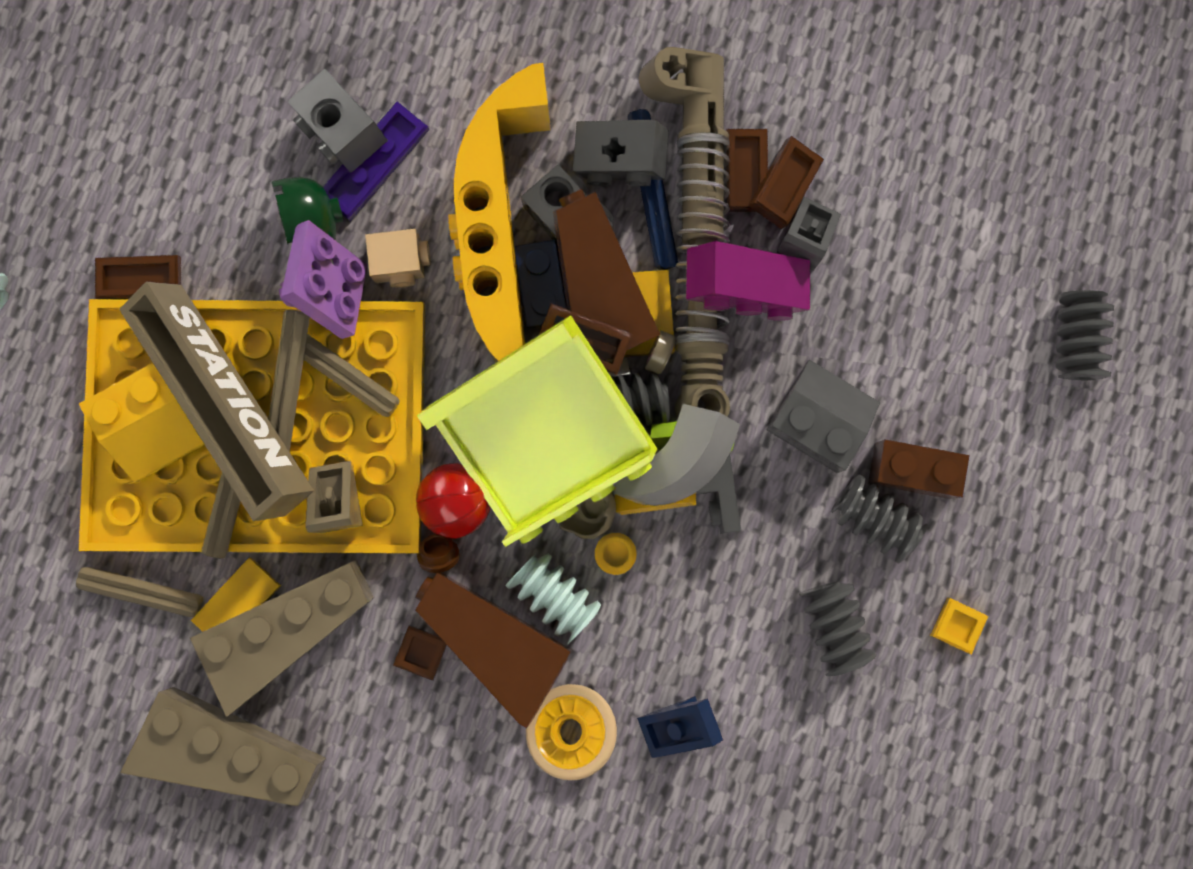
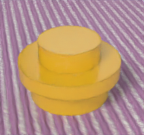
[595,533,637,575]

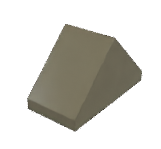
[306,461,363,533]

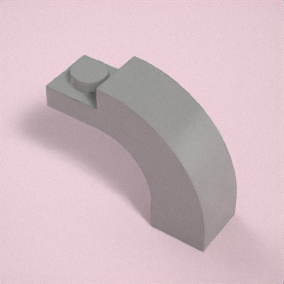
[613,404,740,506]

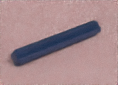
[627,109,678,270]

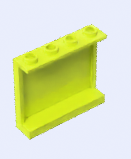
[417,315,657,547]

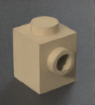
[365,229,431,288]

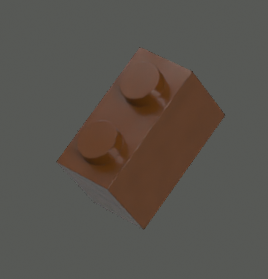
[868,439,970,499]

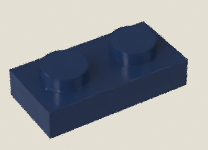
[514,240,566,329]

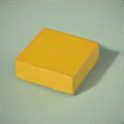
[930,598,989,655]

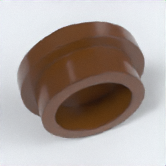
[417,534,460,573]

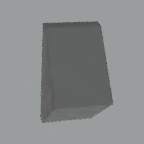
[777,197,841,271]

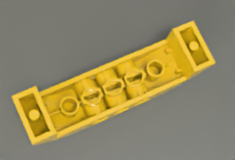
[448,63,551,363]

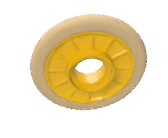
[526,684,617,780]

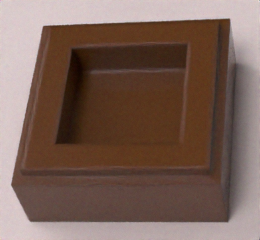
[393,625,447,681]

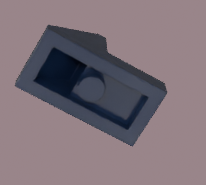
[637,696,723,758]

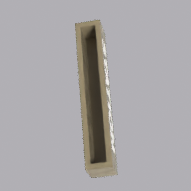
[119,282,314,522]

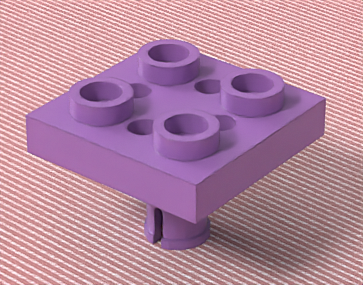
[279,220,367,339]

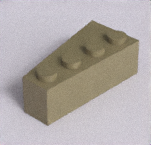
[190,560,374,717]
[120,687,326,806]

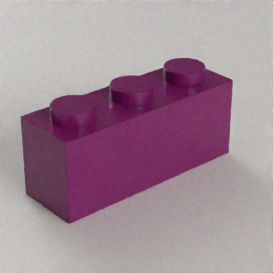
[686,241,810,321]

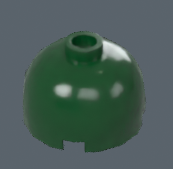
[271,177,343,244]

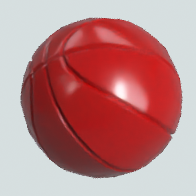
[416,463,491,538]

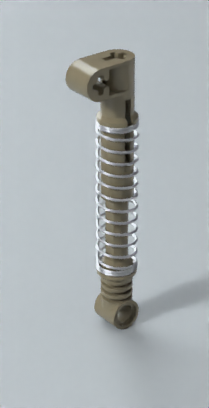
[639,47,730,420]

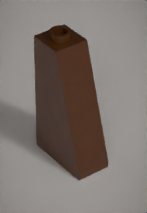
[553,189,660,361]
[415,573,573,728]

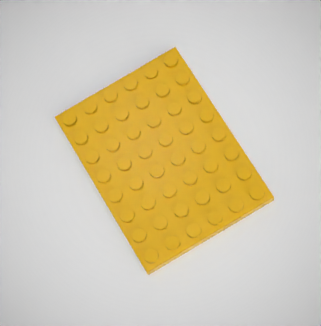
[79,299,425,553]

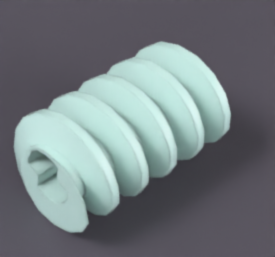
[505,553,601,646]

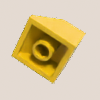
[79,363,205,483]

